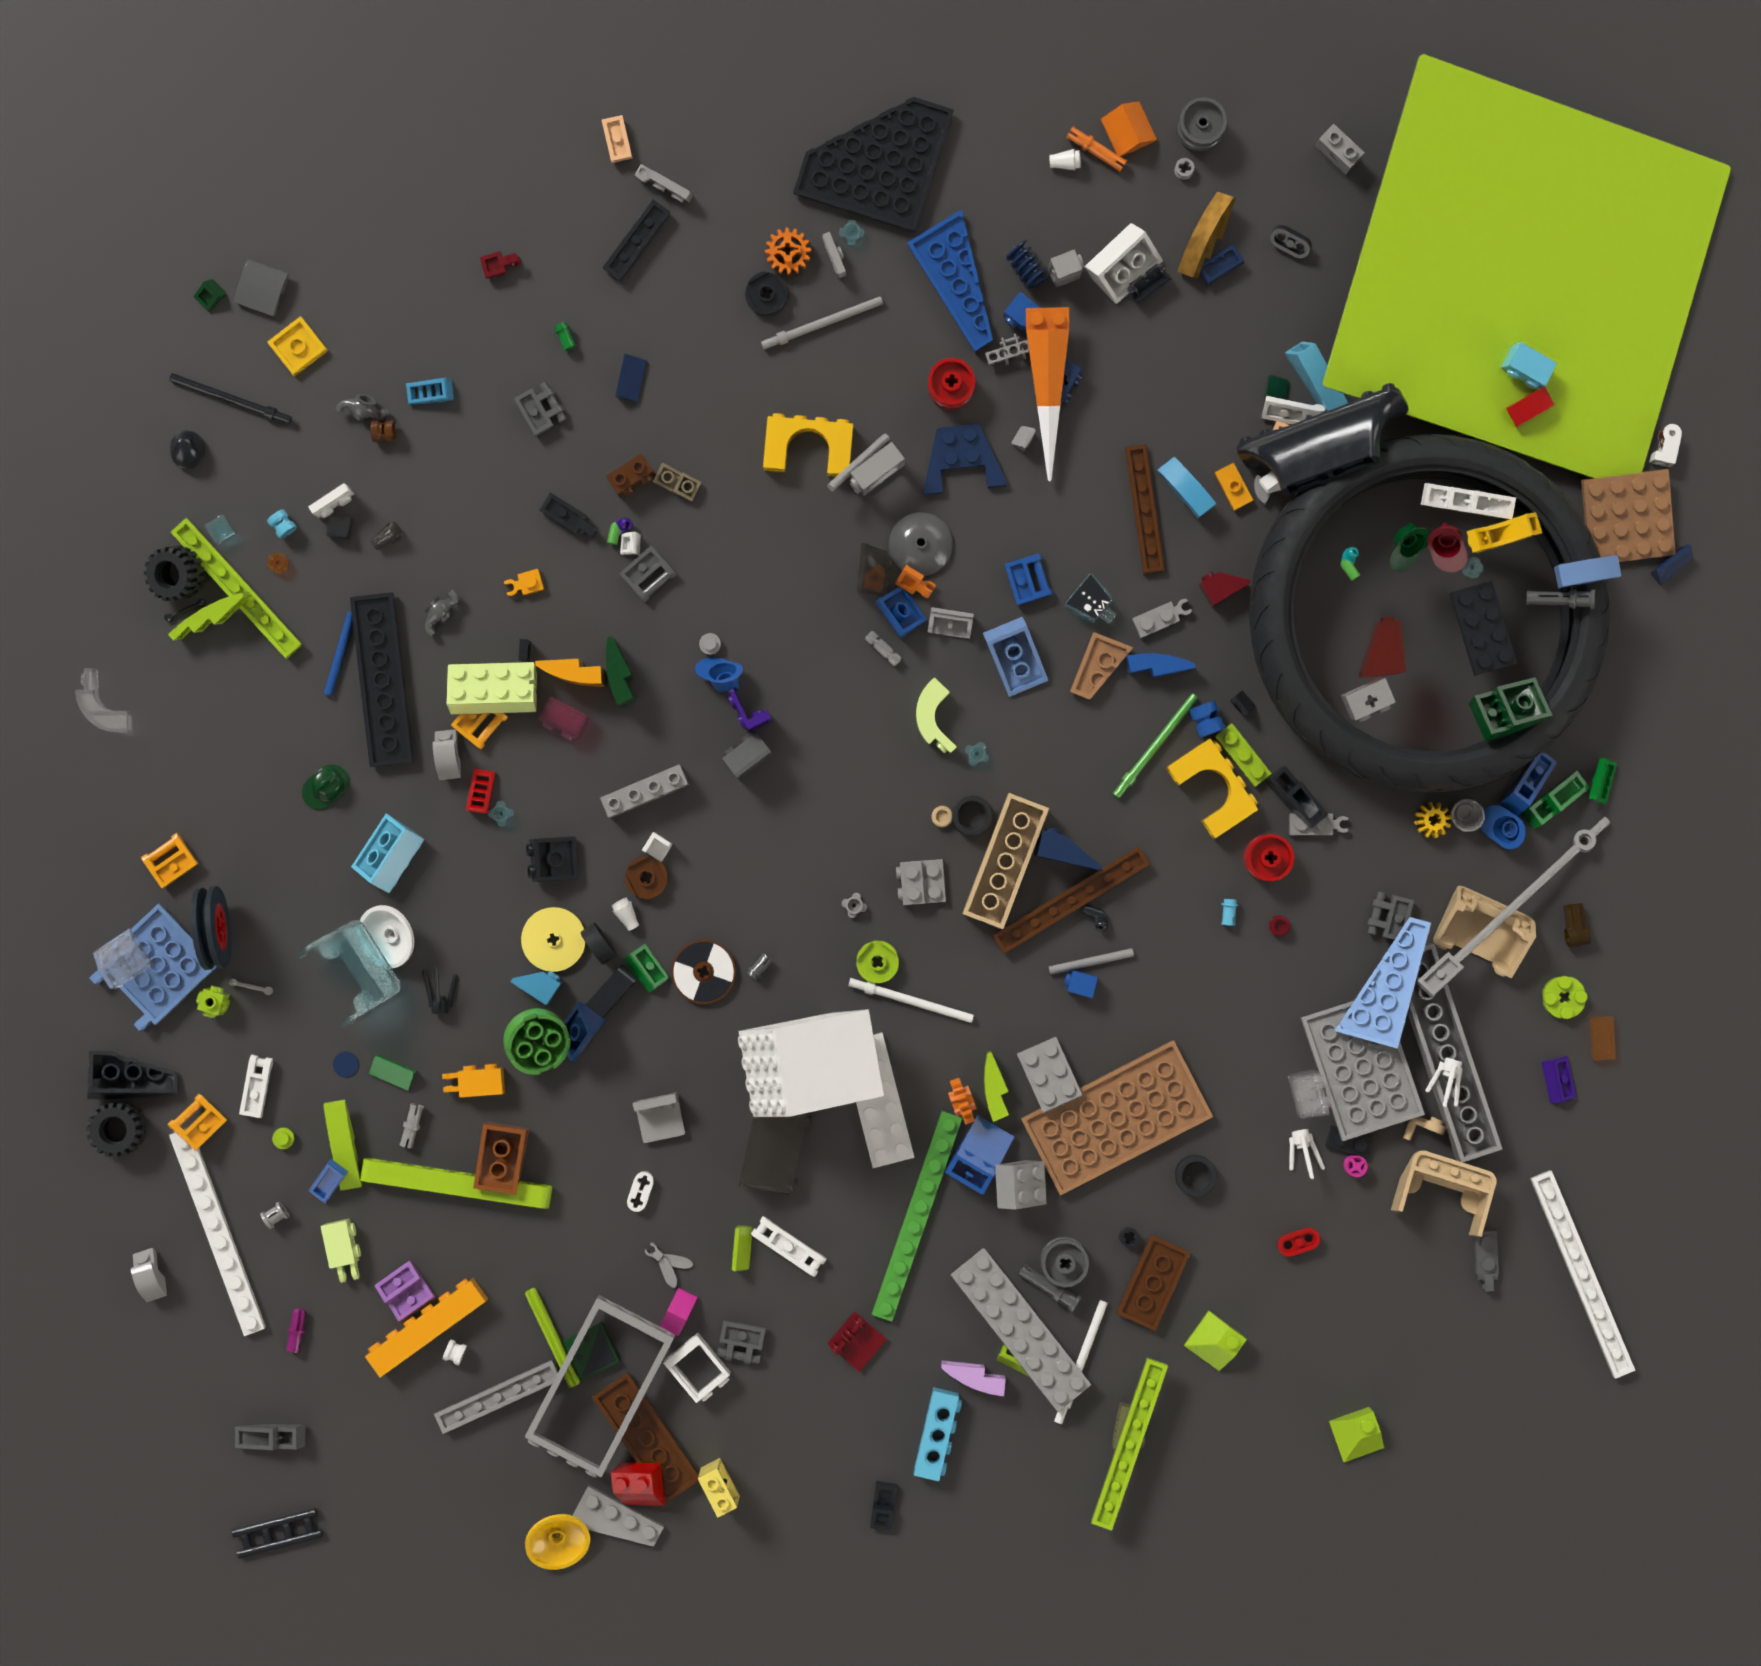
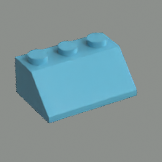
[351,813,424,893]

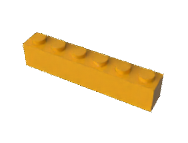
[365,1278,488,1377]

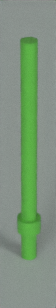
[1112,693,1199,799]

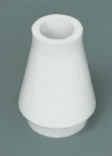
[1050,149,1081,170]
[612,897,639,931]

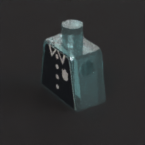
[1064,573,1117,624]

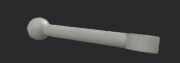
[229,978,273,995]

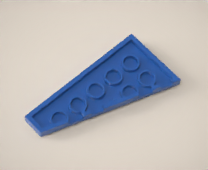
[907,209,993,353]

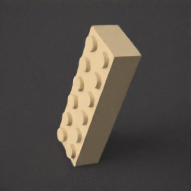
[962,793,1049,929]

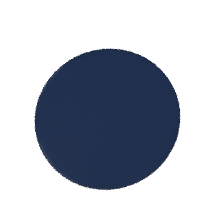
[333,1052,359,1077]

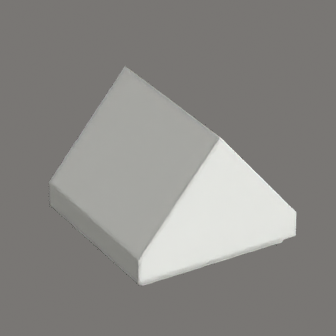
[620,532,641,556]

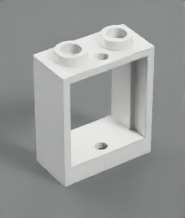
[663,1332,731,1403]

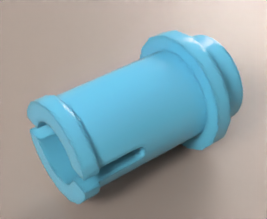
[1221,899,1239,926]

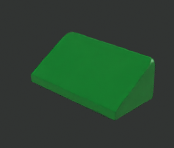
[625,944,670,993]
[369,1054,417,1091]

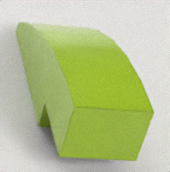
[984,1051,1009,1122]

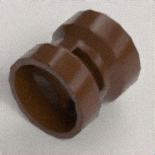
[370,420,396,442]

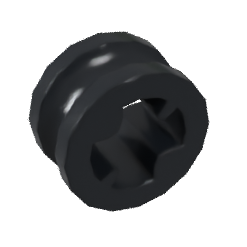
[1119,1227,1139,1248]

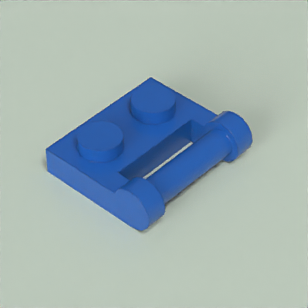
[1004,553,1053,606]

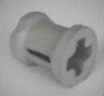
[260,1201,290,1229]

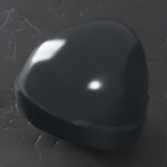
[170,430,205,469]

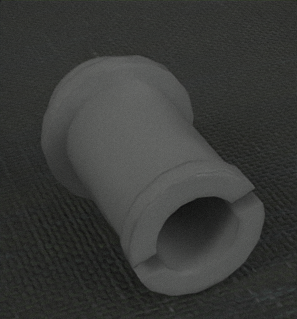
[747,953,773,981]

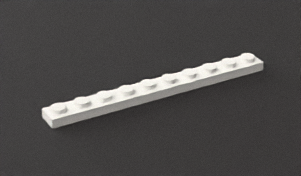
[169,1128,266,1336]
[1530,1170,1635,1379]

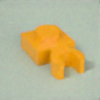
[504,569,544,596]

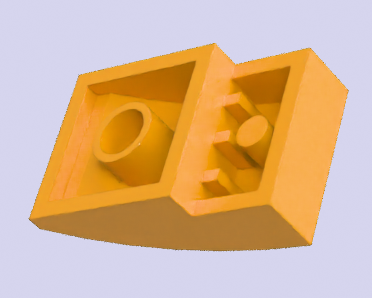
[535,659,606,687]

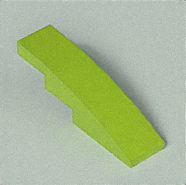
[168,592,252,641]
[323,1100,363,1191]

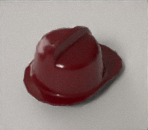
[1427,523,1468,572]

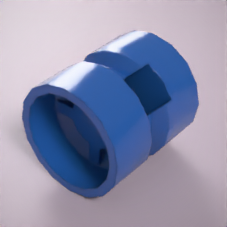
[1189,700,1226,738]

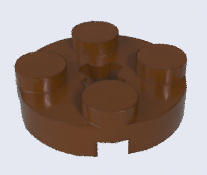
[625,856,668,899]

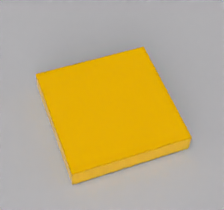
[267,316,328,377]

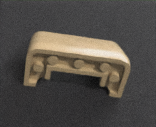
[1433,886,1536,978]

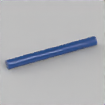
[323,612,353,696]

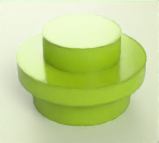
[272,1127,295,1149]

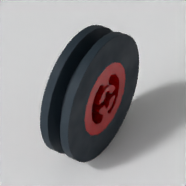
[190,886,232,970]

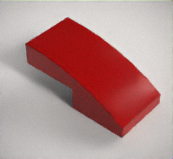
[1506,386,1555,427]

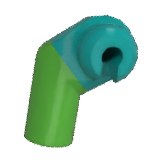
[1340,547,1360,581]

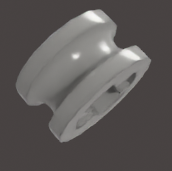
[1174,158,1194,180]

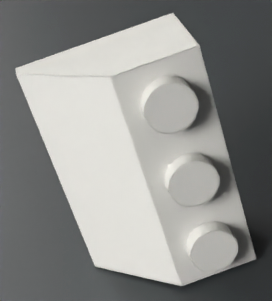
[1084,223,1163,304]

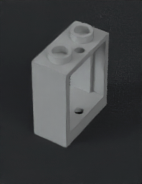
[850,442,905,496]

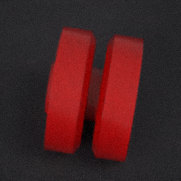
[928,358,975,410]
[1243,834,1295,882]

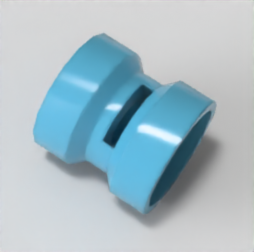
[267,509,297,539]

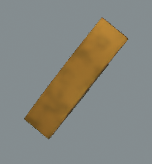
[1177,192,1236,279]

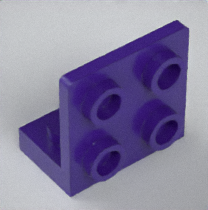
[728,689,773,732]

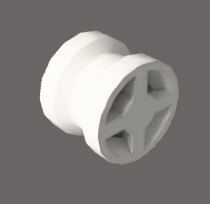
[442,1339,467,1366]

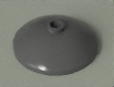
[889,512,953,576]

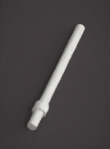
[848,978,974,1023]
[1054,1300,1108,1424]

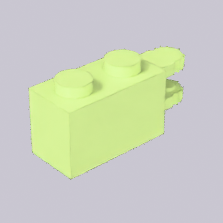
[320,1218,361,1283]

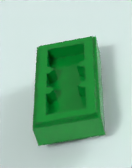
[1589,757,1617,804]

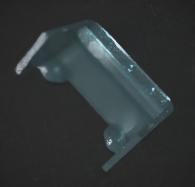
[297,920,401,1028]

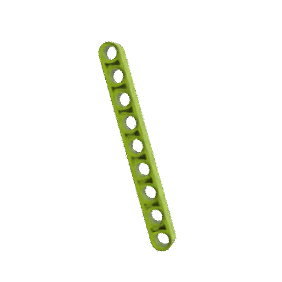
[360,1158,552,1209]

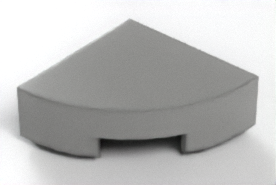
[1254,475,1271,505]

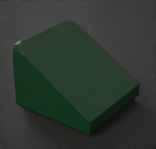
[193,279,227,311]
[1264,375,1288,399]

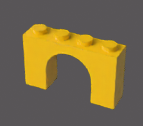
[763,413,853,478]
[1166,739,1258,839]

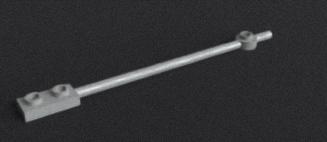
[1417,817,1610,998]

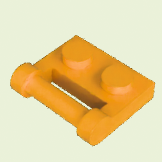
[451,713,508,750]
[141,833,199,889]
[167,1094,227,1151]

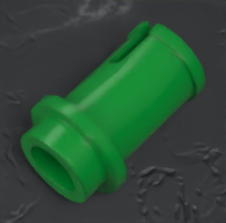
[554,322,576,351]

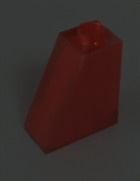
[1359,617,1407,678]

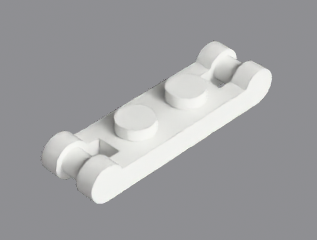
[751,1216,827,1277]

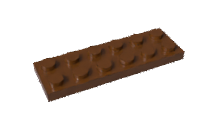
[592,1372,699,1504]

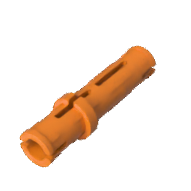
[1066,126,1127,172]

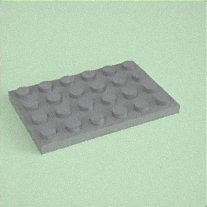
[1300,1000,1425,1141]

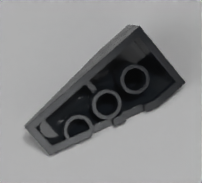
[87,1051,177,1100]

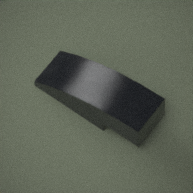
[1264,765,1328,828]

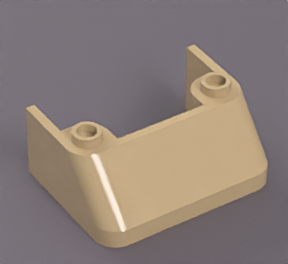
[1391,1151,1496,1237]

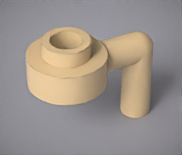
[1403,1117,1446,1141]

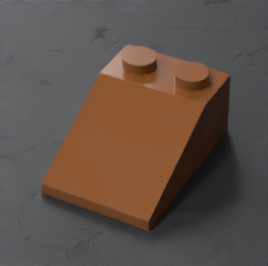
[473,1122,529,1195]

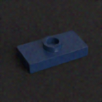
[1200,244,1245,286]

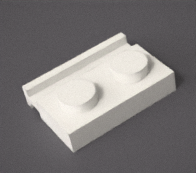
[308,483,355,518]

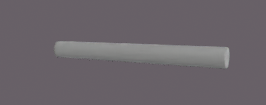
[827,434,890,491]
[1049,948,1134,975]

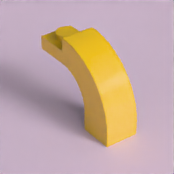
[1467,512,1542,553]

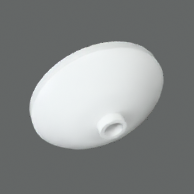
[358,905,414,968]

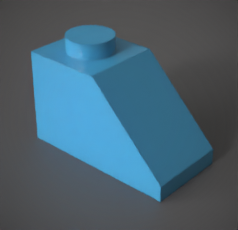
[510,970,563,1005]

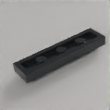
[602,199,671,282]

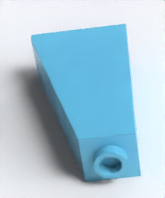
[1285,341,1348,412]

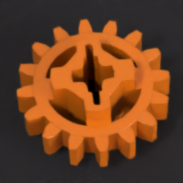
[765,227,811,276]
[948,1078,977,1125]

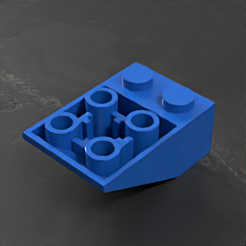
[945,1115,1014,1195]

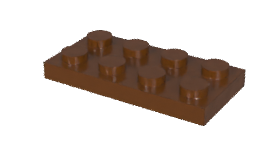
[1116,1234,1191,1331]

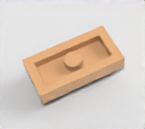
[602,115,633,163]

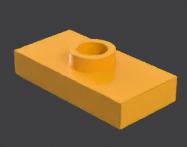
[1214,463,1253,511]

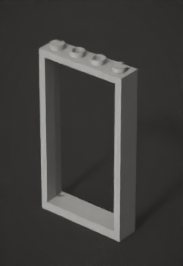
[525,1295,675,1477]

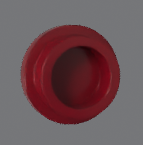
[1269,915,1290,937]

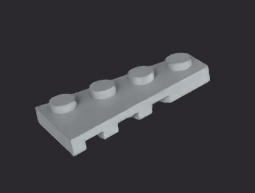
[572,1485,664,1547]

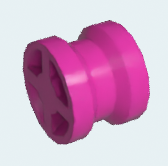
[1343,1154,1368,1177]

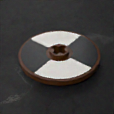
[672,940,736,1004]

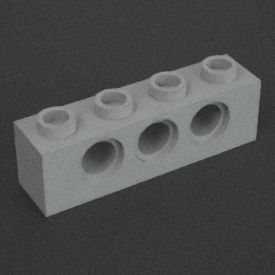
[600,764,689,818]

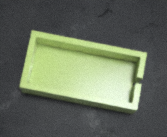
[447,662,537,714]

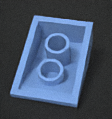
[983,617,1048,697]

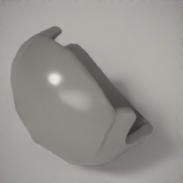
[1450,798,1485,832]

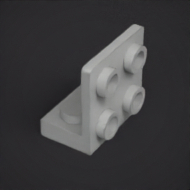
[633,1092,685,1143]

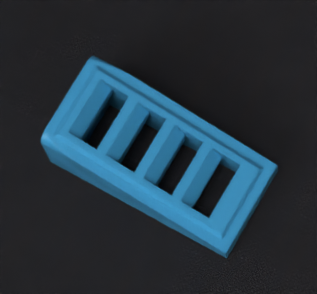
[406,378,454,405]

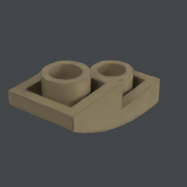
[652,463,702,502]

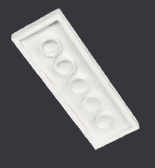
[856,1032,914,1168]

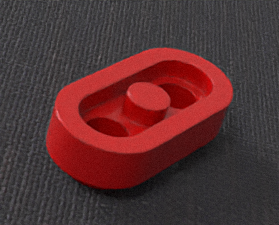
[1277,1227,1320,1257]

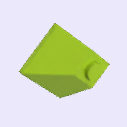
[1184,1310,1247,1371]
[1329,1407,1384,1462]

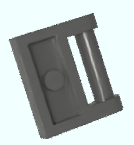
[619,545,677,603]

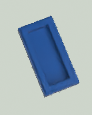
[308,1159,348,1204]

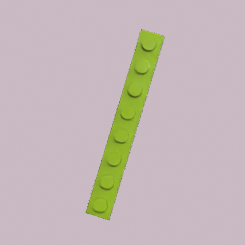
[171,518,303,659]
[1091,1357,1168,1531]

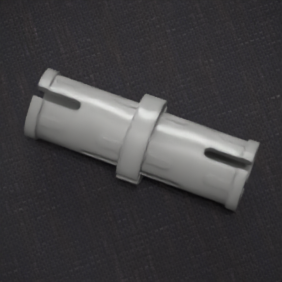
[399,1103,424,1148]

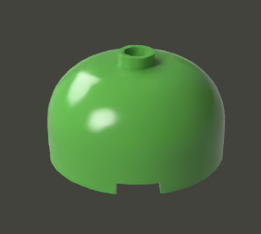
[503,1008,570,1075]

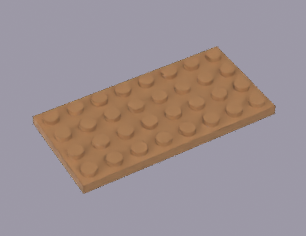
[1021,1040,1213,1196]

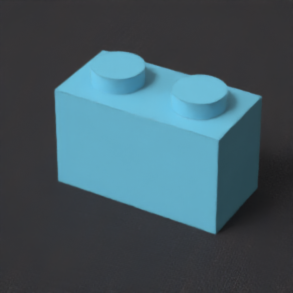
[1501,342,1557,389]

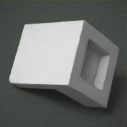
[642,832,673,862]

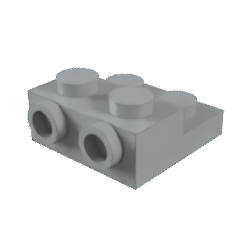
[896,859,946,905]

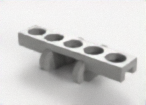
[985,334,1029,365]

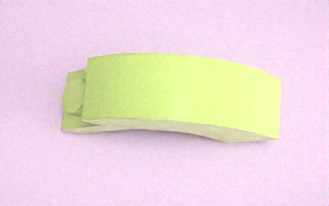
[916,677,957,754]

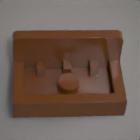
[606,454,655,498]

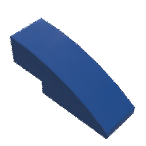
[1126,653,1196,678]

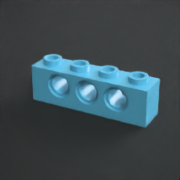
[914,1387,962,1481]

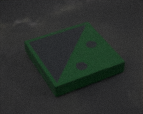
[562,1322,620,1380]

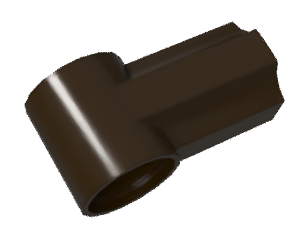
[1563,903,1591,947]

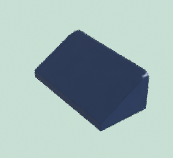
[615,354,647,402]
[1651,544,1693,585]

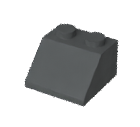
[722,732,773,779]

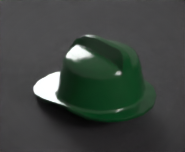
[1389,523,1430,572]
[302,764,349,810]

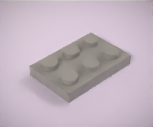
[1017,1037,1083,1114]

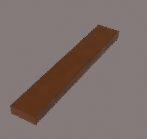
[1125,444,1165,575]

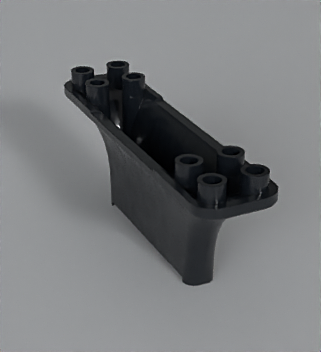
[1236,383,1409,497]

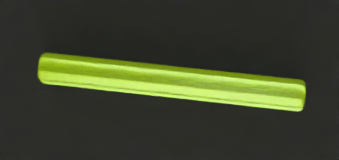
[525,1288,580,1388]

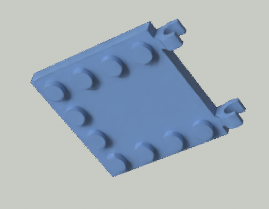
[89,903,217,1031]

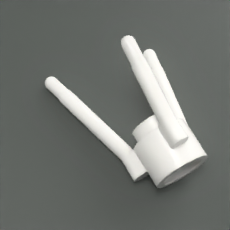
[1426,1058,1463,1107]
[1289,1129,1325,1179]

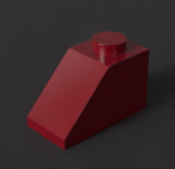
[1198,572,1251,607]

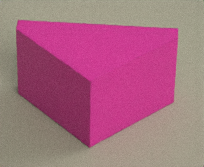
[660,1288,698,1336]

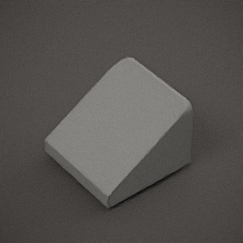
[1011,426,1036,451]

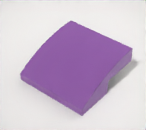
[374,1261,436,1322]

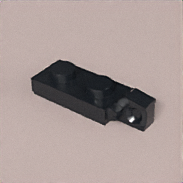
[539,492,598,537]

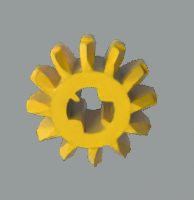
[1414,802,1451,838]

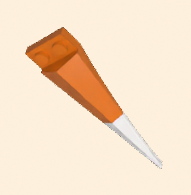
[1026,307,1069,482]

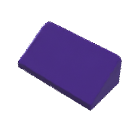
[1542,1056,1576,1103]

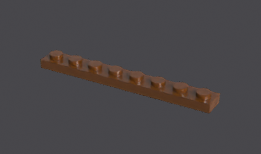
[992,846,1150,954]

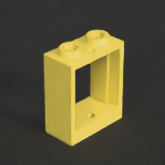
[698,1458,740,1518]

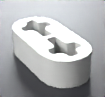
[627,1171,654,1212]

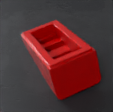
[466,768,496,814]

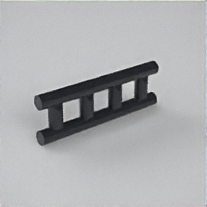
[232,1508,323,1559]

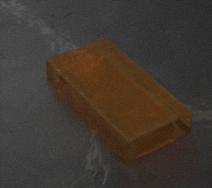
[1590,1016,1616,1060]

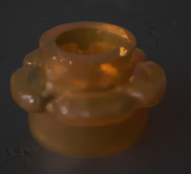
[267,552,288,573]

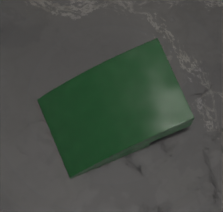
[606,636,637,708]
[1468,677,1553,742]

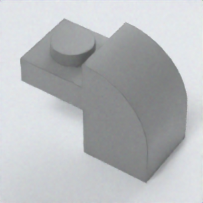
[433,729,461,780]
[131,1248,167,1302]

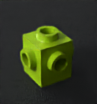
[196,985,230,1018]

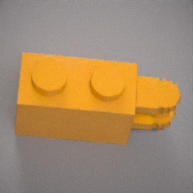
[442,1064,505,1098]

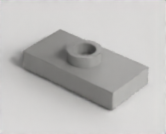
[822,232,846,279]

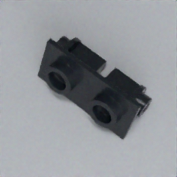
[1127,263,1172,304]

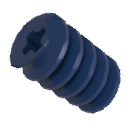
[1006,240,1050,289]

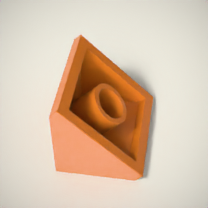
[1101,101,1157,157]

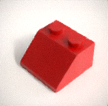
[611,1462,665,1506]

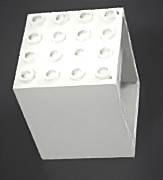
[738,1009,884,1117]

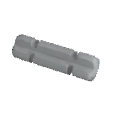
[865,631,902,666]

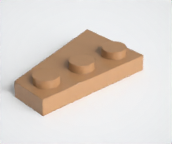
[1070,632,1133,700]

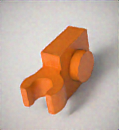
[895,565,936,598]

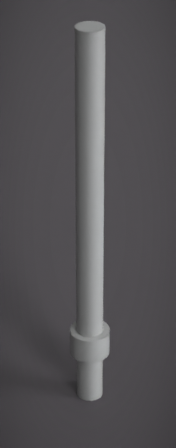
[761,296,883,349]

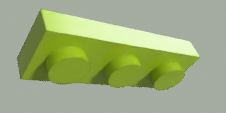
[1215,723,1272,787]

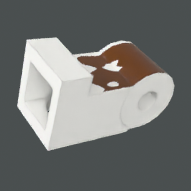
[1649,424,1682,468]

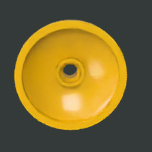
[525,1514,590,1570]

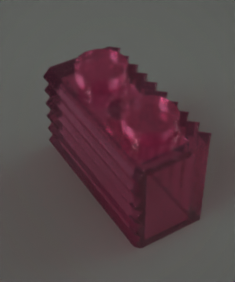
[539,696,590,741]

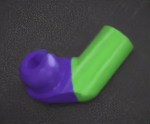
[607,518,632,545]

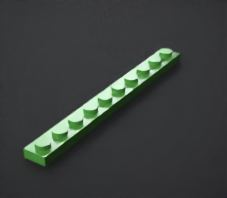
[872,1111,962,1322]

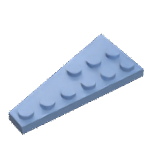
[1334,917,1431,1049]

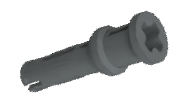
[1527,589,1595,609]
[1018,1264,1081,1312]

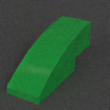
[1522,771,1590,829]

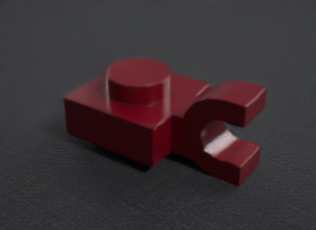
[480,251,521,279]

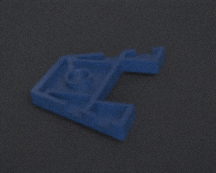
[924,423,1007,495]

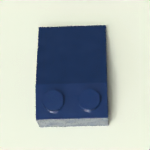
[1035,827,1102,871]

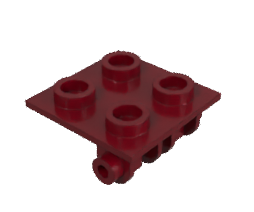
[827,1311,887,1372]

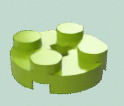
[856,941,899,983]
[1542,976,1587,1019]

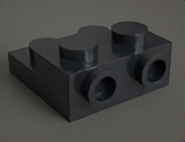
[526,836,578,882]

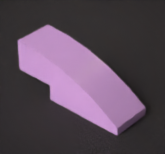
[941,1360,1006,1396]

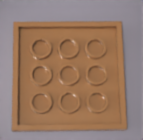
[1581,469,1675,562]

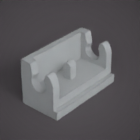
[928,607,974,639]

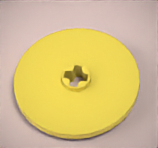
[521,907,586,972]

